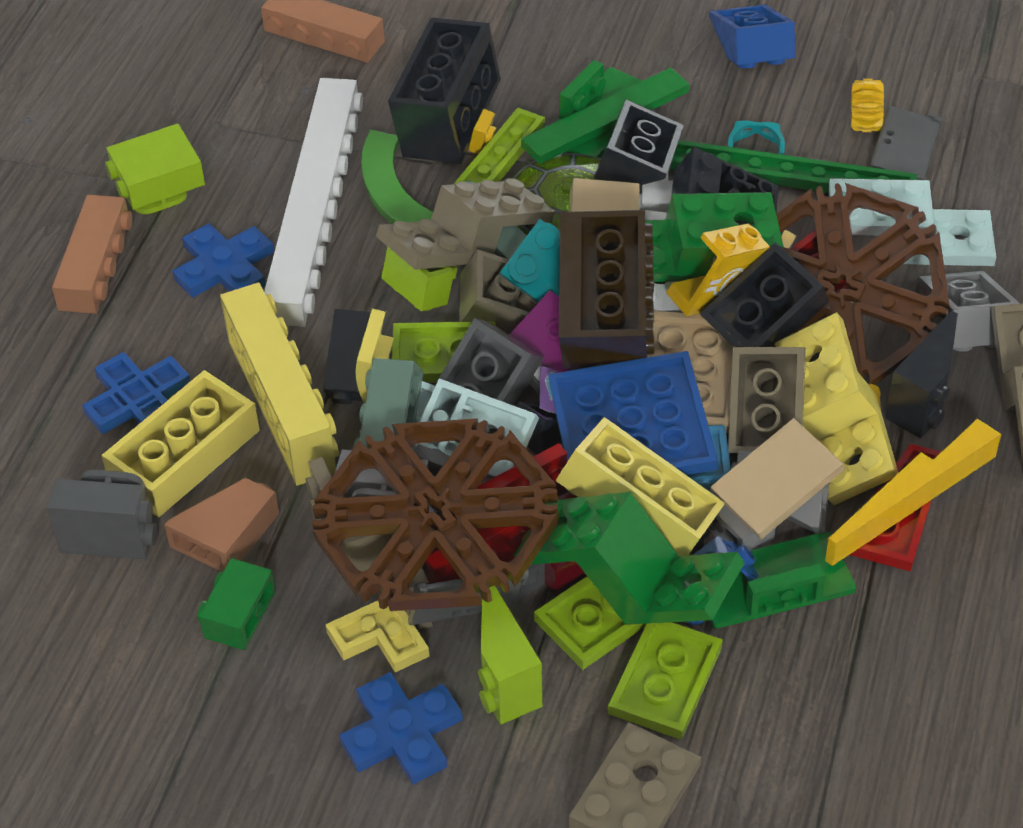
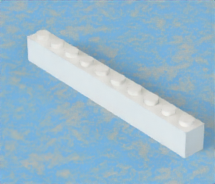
[264,78,363,327]

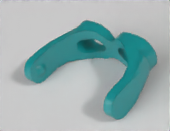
[728,120,785,155]

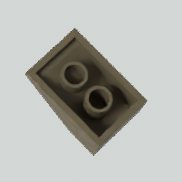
[459,249,538,334]

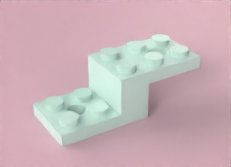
[829,179,996,266]
[360,379,539,478]

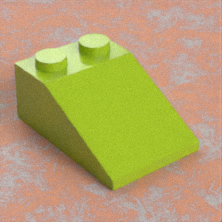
[478,586,543,725]

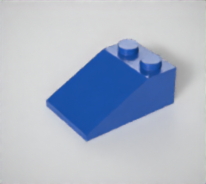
[709,4,795,68]

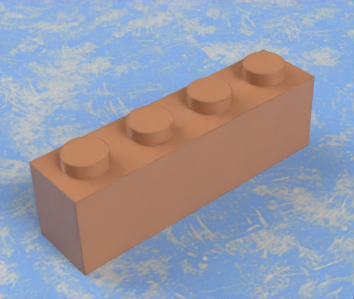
[261,0,385,63]
[52,195,132,314]

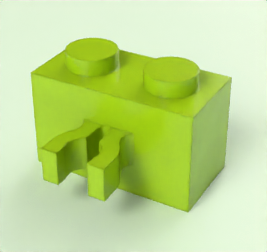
[381,246,458,311]

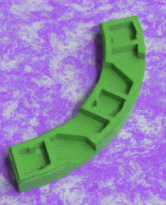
[361,129,433,224]

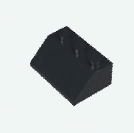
[593,100,684,186]

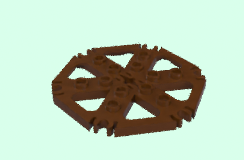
[771,183,950,385]
[312,418,559,611]

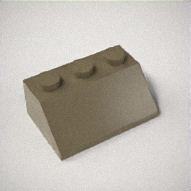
[728,347,806,461]

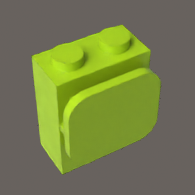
[105,123,205,214]

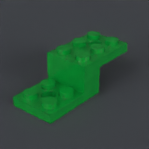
[646,193,783,282]

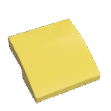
[356,309,394,403]

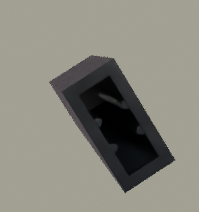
[323,309,370,405]

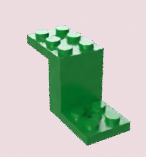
[514,492,745,625]

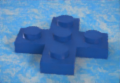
[172,223,274,298]
[82,352,191,435]
[339,672,463,785]

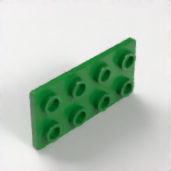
[554,60,642,163]
[710,532,856,629]

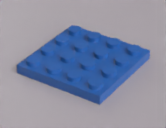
[548,351,718,475]

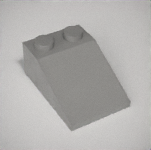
[919,271,1020,351]

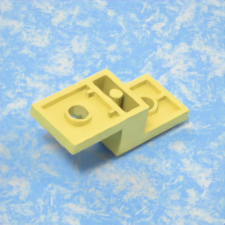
[775,312,899,505]

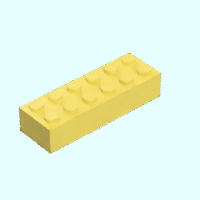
[220,283,340,486]

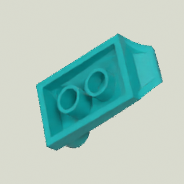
[499,219,560,303]

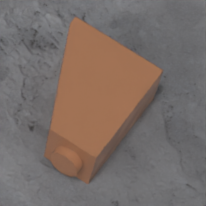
[164,478,279,571]

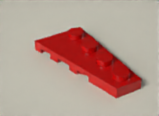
[850,444,941,572]

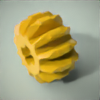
[851,79,884,133]

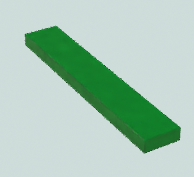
[521,67,690,164]

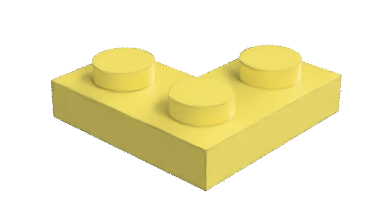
[326,601,429,673]

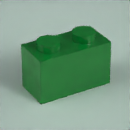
[197,558,276,651]

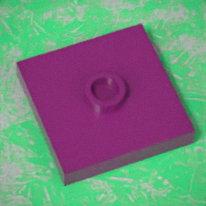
[510,291,573,372]

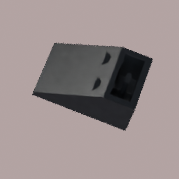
[671,147,778,225]

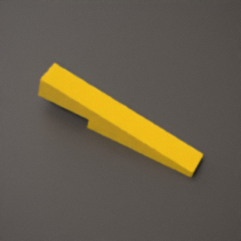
[825,419,1001,566]

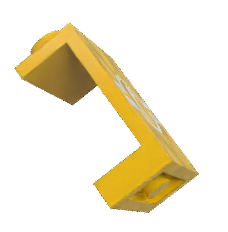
[666,223,770,317]

